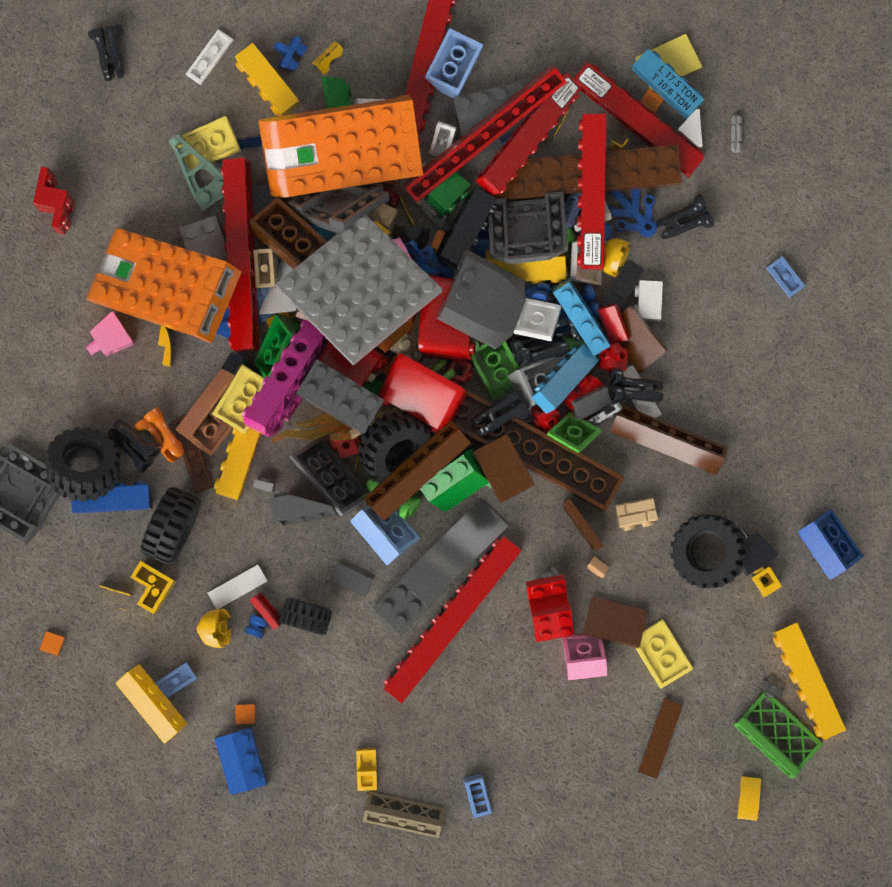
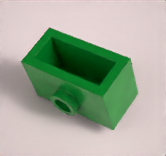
[426,172,471,216]

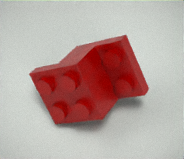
[33,166,75,235]
[526,574,574,642]

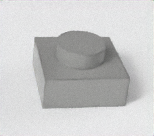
[253,477,275,492]

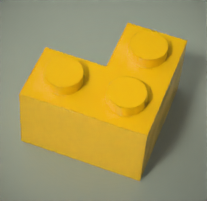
[130,561,176,615]

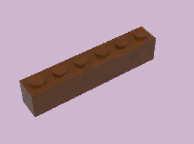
[610,404,728,475]
[363,420,470,521]

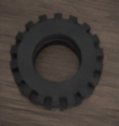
[280,598,333,635]

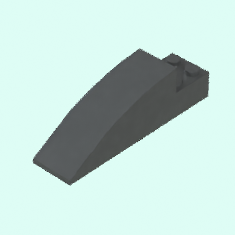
[373,499,508,636]

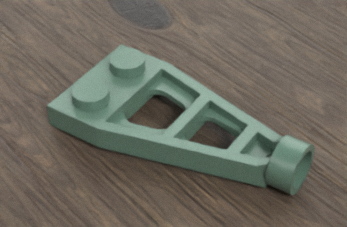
[169,133,224,211]

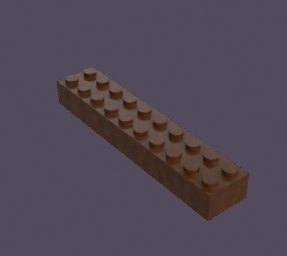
[487,144,682,202]
[249,197,413,353]
[452,389,624,512]

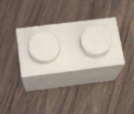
[634,280,663,322]

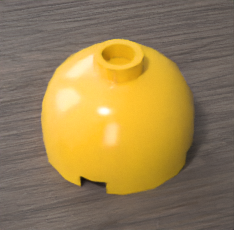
[603,238,630,278]
[197,609,231,648]

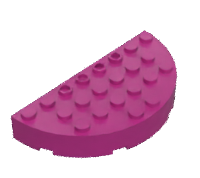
[242,319,330,437]

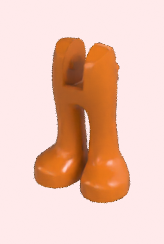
[134,407,185,463]

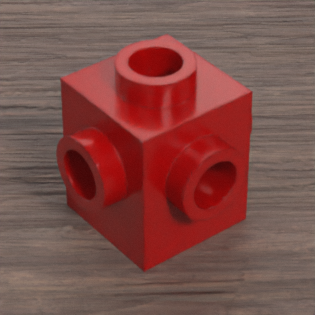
[599,343,629,373]
[445,359,474,385]
[530,405,561,434]
[330,426,359,459]

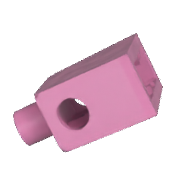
[86,311,134,356]

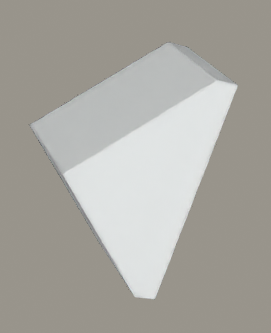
[677,109,702,150]
[429,121,457,157]

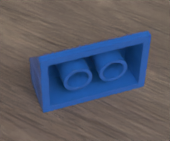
[798,509,864,580]
[215,728,268,795]

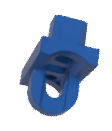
[274,35,308,72]

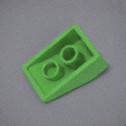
[470,341,520,400]

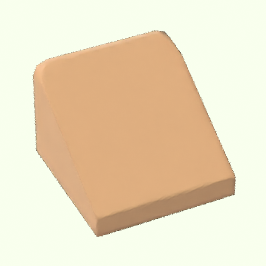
[586,556,609,578]

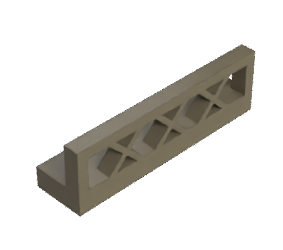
[363,792,445,838]

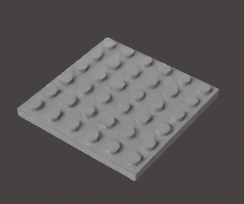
[275,214,442,365]

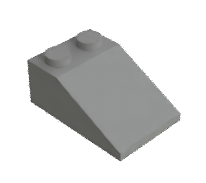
[179,216,227,261]
[508,354,566,409]

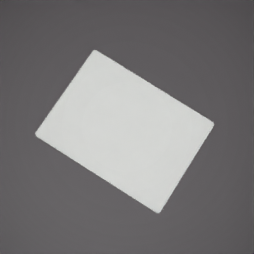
[259,260,296,315]

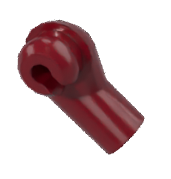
[383,188,401,208]

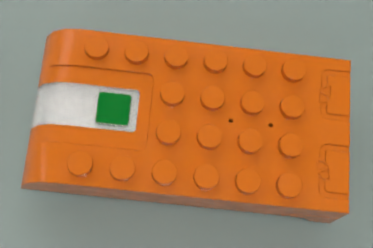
[258,94,423,197]
[86,228,242,343]

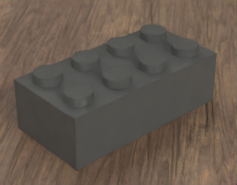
[295,360,384,434]

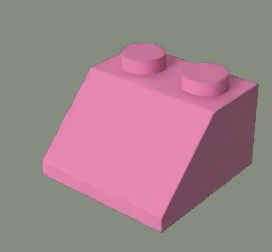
[562,634,607,680]

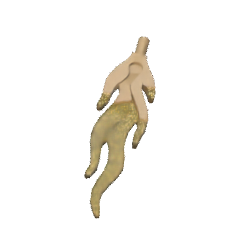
[271,405,405,442]

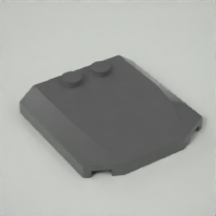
[287,183,389,234]
[488,192,568,264]
[436,249,526,349]
[0,444,59,544]

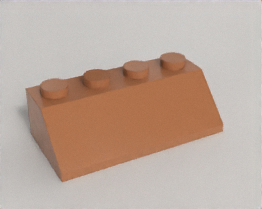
[175,369,235,456]

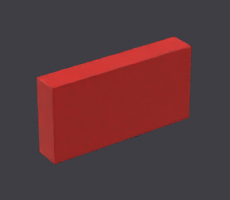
[598,303,630,343]
[249,592,282,630]

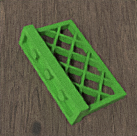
[733,690,823,779]

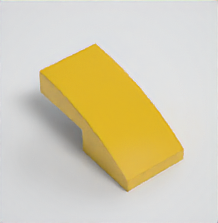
[158,326,173,367]
[356,748,377,791]
[737,776,761,821]

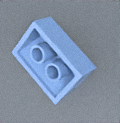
[425,28,483,98]
[350,505,420,565]

